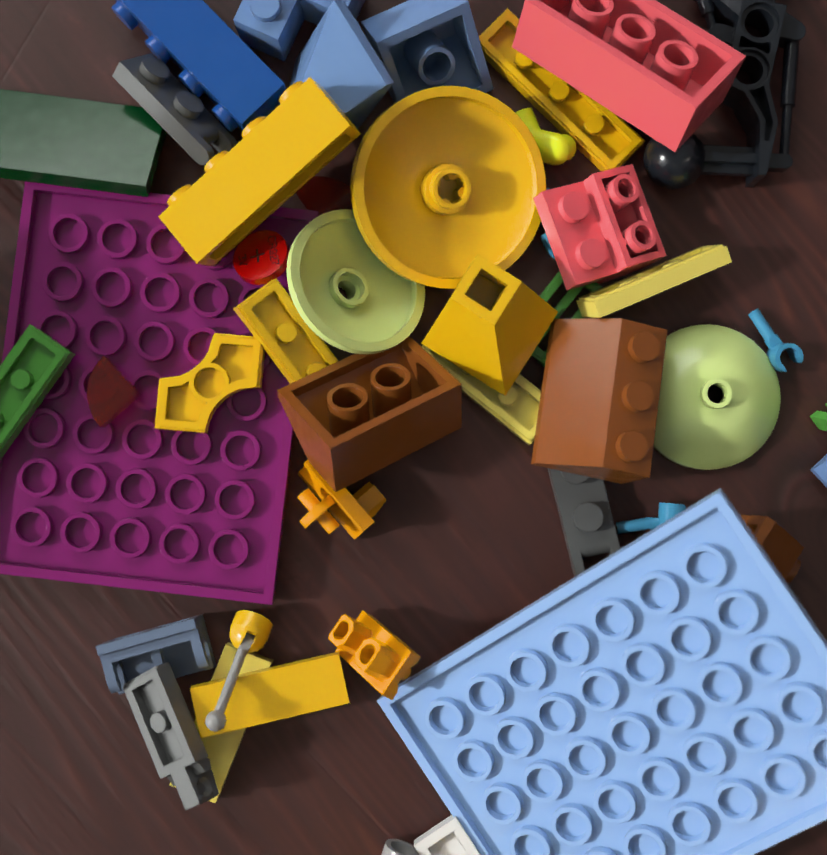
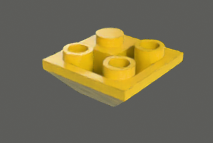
[421,254,558,396]

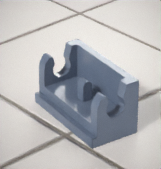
[96,614,217,695]

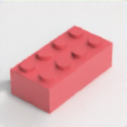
[512,0,746,152]

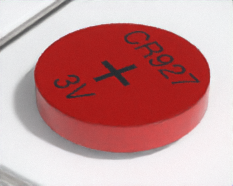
[233,230,290,285]

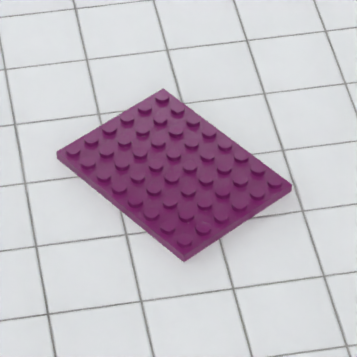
[0,181,320,605]

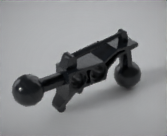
[643,0,806,190]

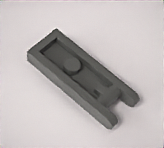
[112,53,237,165]
[548,468,620,577]

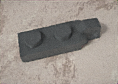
[123,662,219,810]

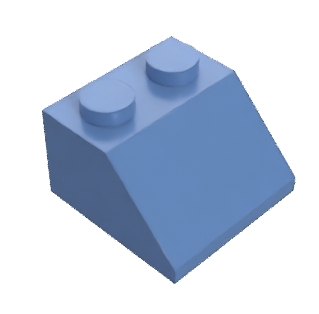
[361,0,494,103]

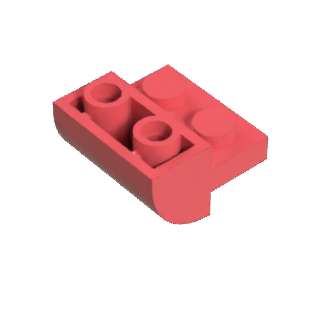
[533,164,667,291]

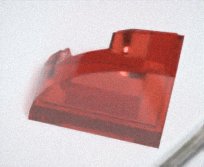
[295,176,351,216]
[87,356,141,428]

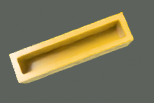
[158,77,361,266]

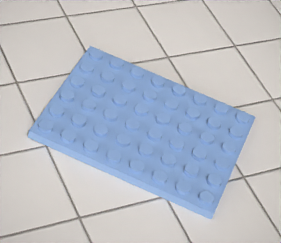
[377,488,827,855]

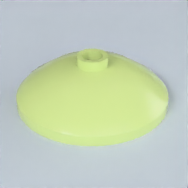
[286,209,425,355]
[653,324,781,470]

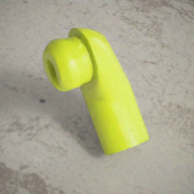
[515,107,576,165]

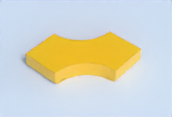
[155,333,265,434]

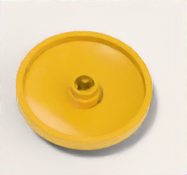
[350,86,546,289]

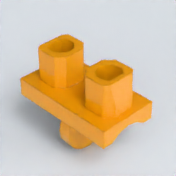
[297,460,386,540]
[328,610,421,700]

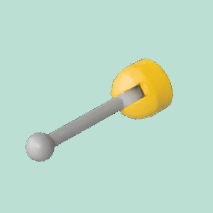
[205,610,273,732]

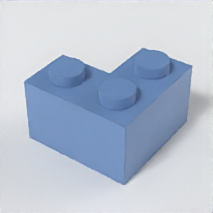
[233,0,365,62]

